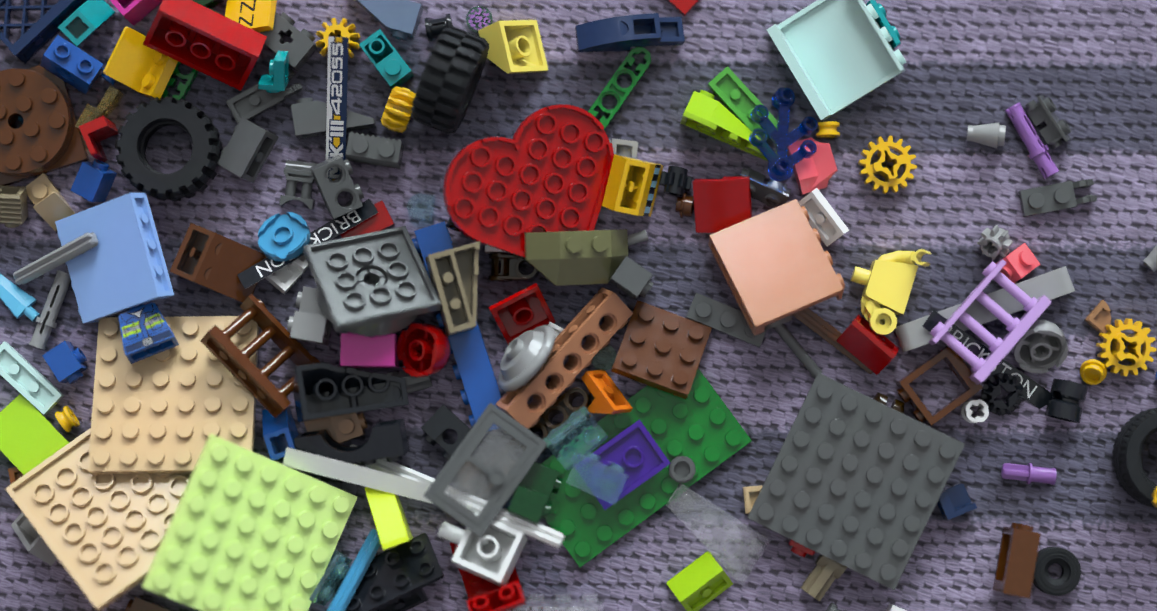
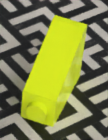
[365,487,413,550]

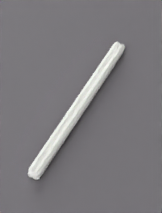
[349,444,565,548]

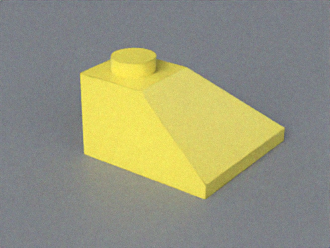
[478,20,548,74]

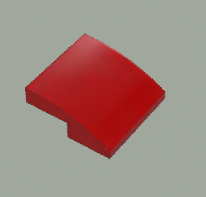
[692,176,752,233]

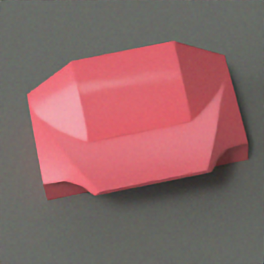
[786,137,838,196]

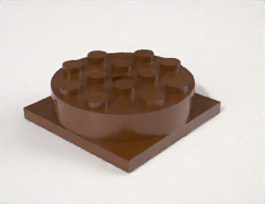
[0,65,89,186]

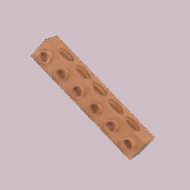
[495,287,633,429]

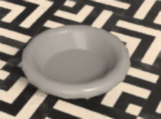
[498,325,555,392]

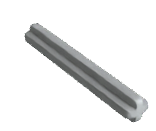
[13,232,99,285]

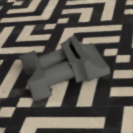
[279,160,317,210]

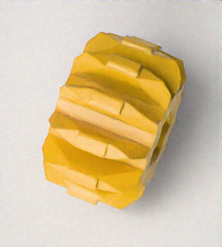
[316,18,361,58]
[381,86,416,133]

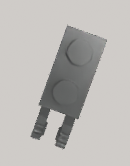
[226,69,303,123]
[1018,179,1097,217]

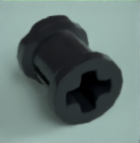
[424,13,453,42]

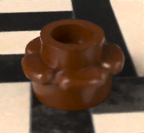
[676,192,694,218]

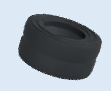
[1033,547,1081,596]

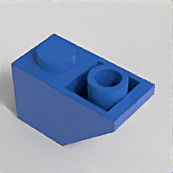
[262,406,298,461]

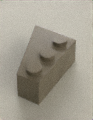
[425,241,480,336]

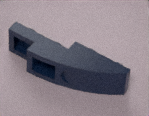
[575,13,685,52]

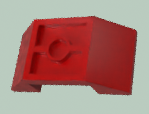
[450,542,526,611]

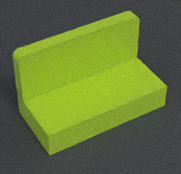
[667,551,733,611]

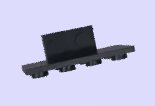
[330,533,444,611]

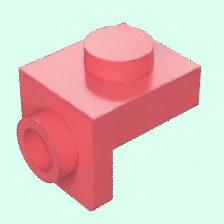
[995,243,1040,283]

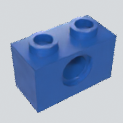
[40,35,104,95]

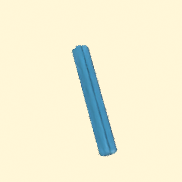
[327,529,381,611]

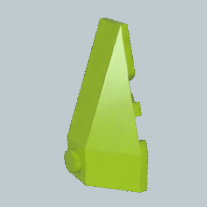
[681,90,781,166]

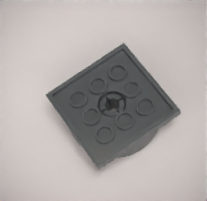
[303,226,441,337]

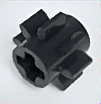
[659,166,693,196]

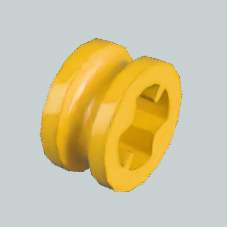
[816,121,840,138]
[55,405,80,432]

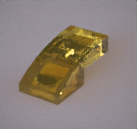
[75,86,125,130]

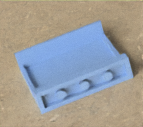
[55,193,174,324]

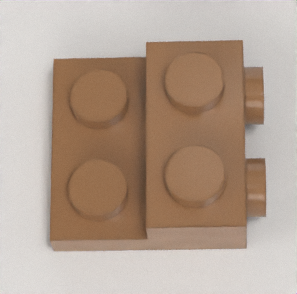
[304,413,368,444]

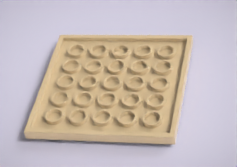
[88,316,259,474]
[5,428,192,611]

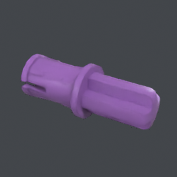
[1001,463,1056,485]

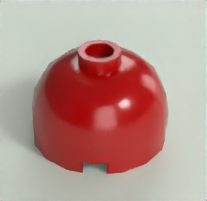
[397,323,450,377]

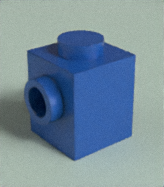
[70,159,117,202]
[42,341,88,384]

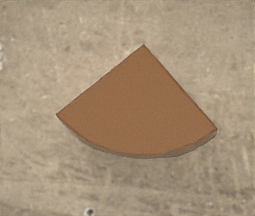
[1084,300,1111,334]

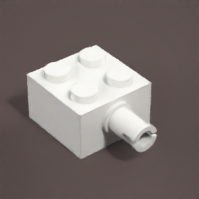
[438,511,528,587]

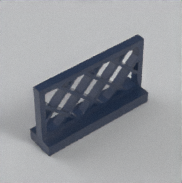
[0,0,87,64]

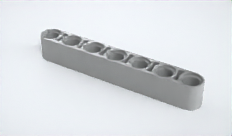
[894,266,1075,353]

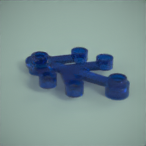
[749,87,818,181]

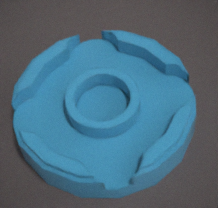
[258,212,311,261]

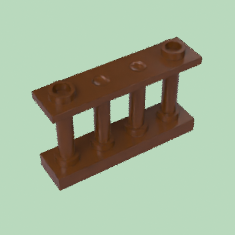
[201,294,321,419]

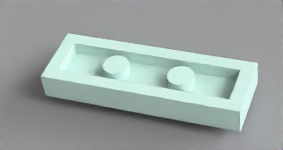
[0,341,64,415]

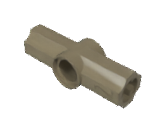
[800,555,847,602]

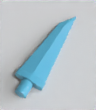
[0,274,40,322]

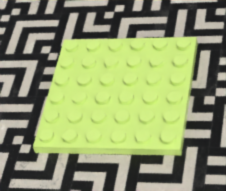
[141,434,357,611]

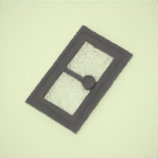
[423,403,548,537]

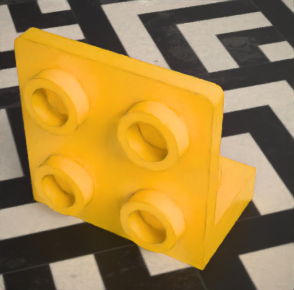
[103,26,178,99]

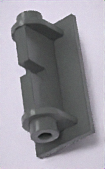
[1025,95,1071,149]
[740,168,791,208]

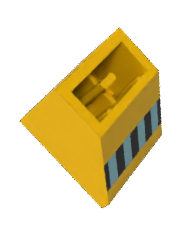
[602,154,664,217]

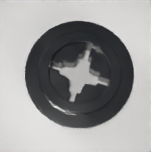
[981,373,1024,416]

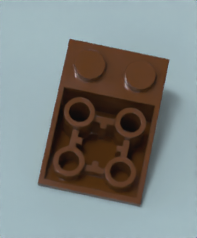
[169,223,267,302]

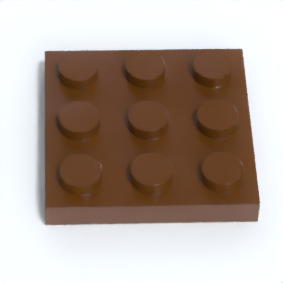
[611,300,712,400]

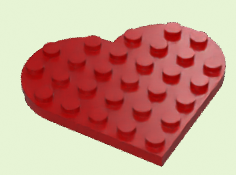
[443,104,614,258]

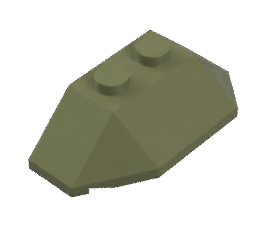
[524,229,628,286]

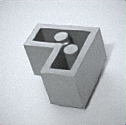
[287,286,332,346]

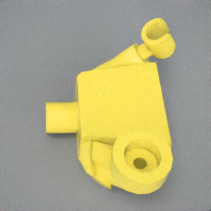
[851,249,931,335]

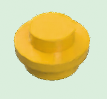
[1080,359,1107,385]

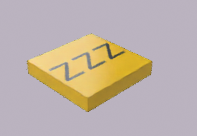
[225,0,277,32]

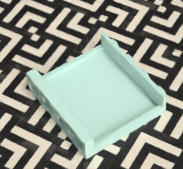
[767,0,907,121]

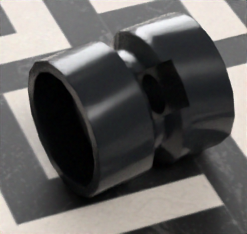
[1045,379,1088,423]

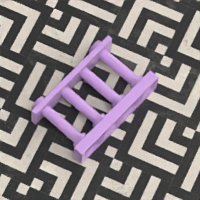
[928,259,1052,384]

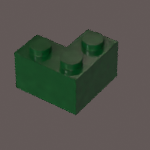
[508,462,563,523]

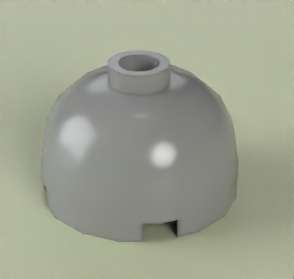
[1013,319,1069,373]

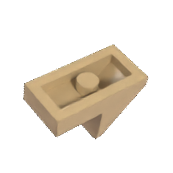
[25,173,76,231]

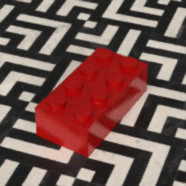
[143,0,267,91]

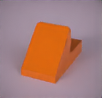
[581,369,633,414]

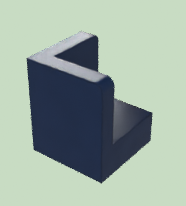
[937,483,977,520]

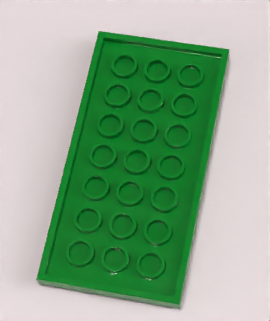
[519,368,752,567]

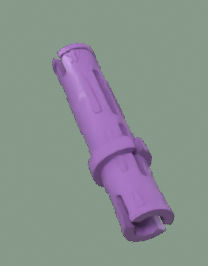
[1005,102,1059,179]

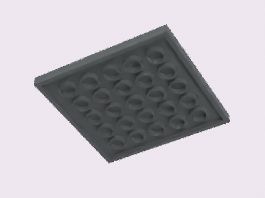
[747,373,965,590]

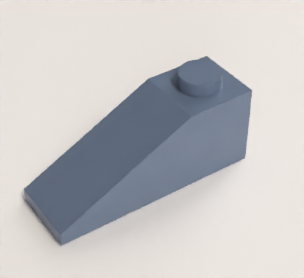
[355,0,423,41]

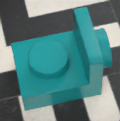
[258,51,289,93]

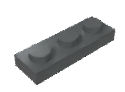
[686,293,767,348]

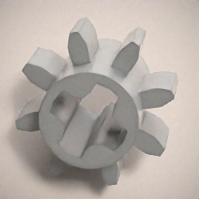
[977,225,1013,260]

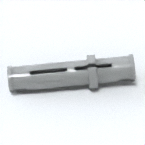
[29,270,71,350]

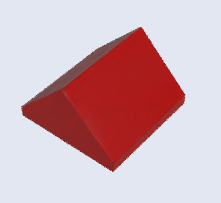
[489,283,556,345]
[836,314,899,375]

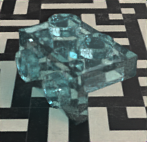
[543,406,608,470]
[566,450,629,505]
[309,548,352,606]

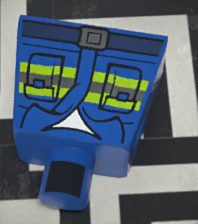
[118,302,179,364]

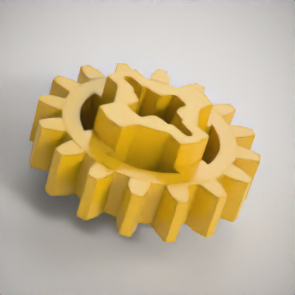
[858,136,917,194]
[1096,318,1157,376]

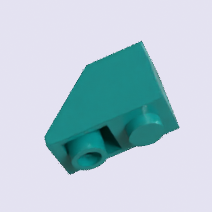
[58,0,115,47]
[359,29,414,89]

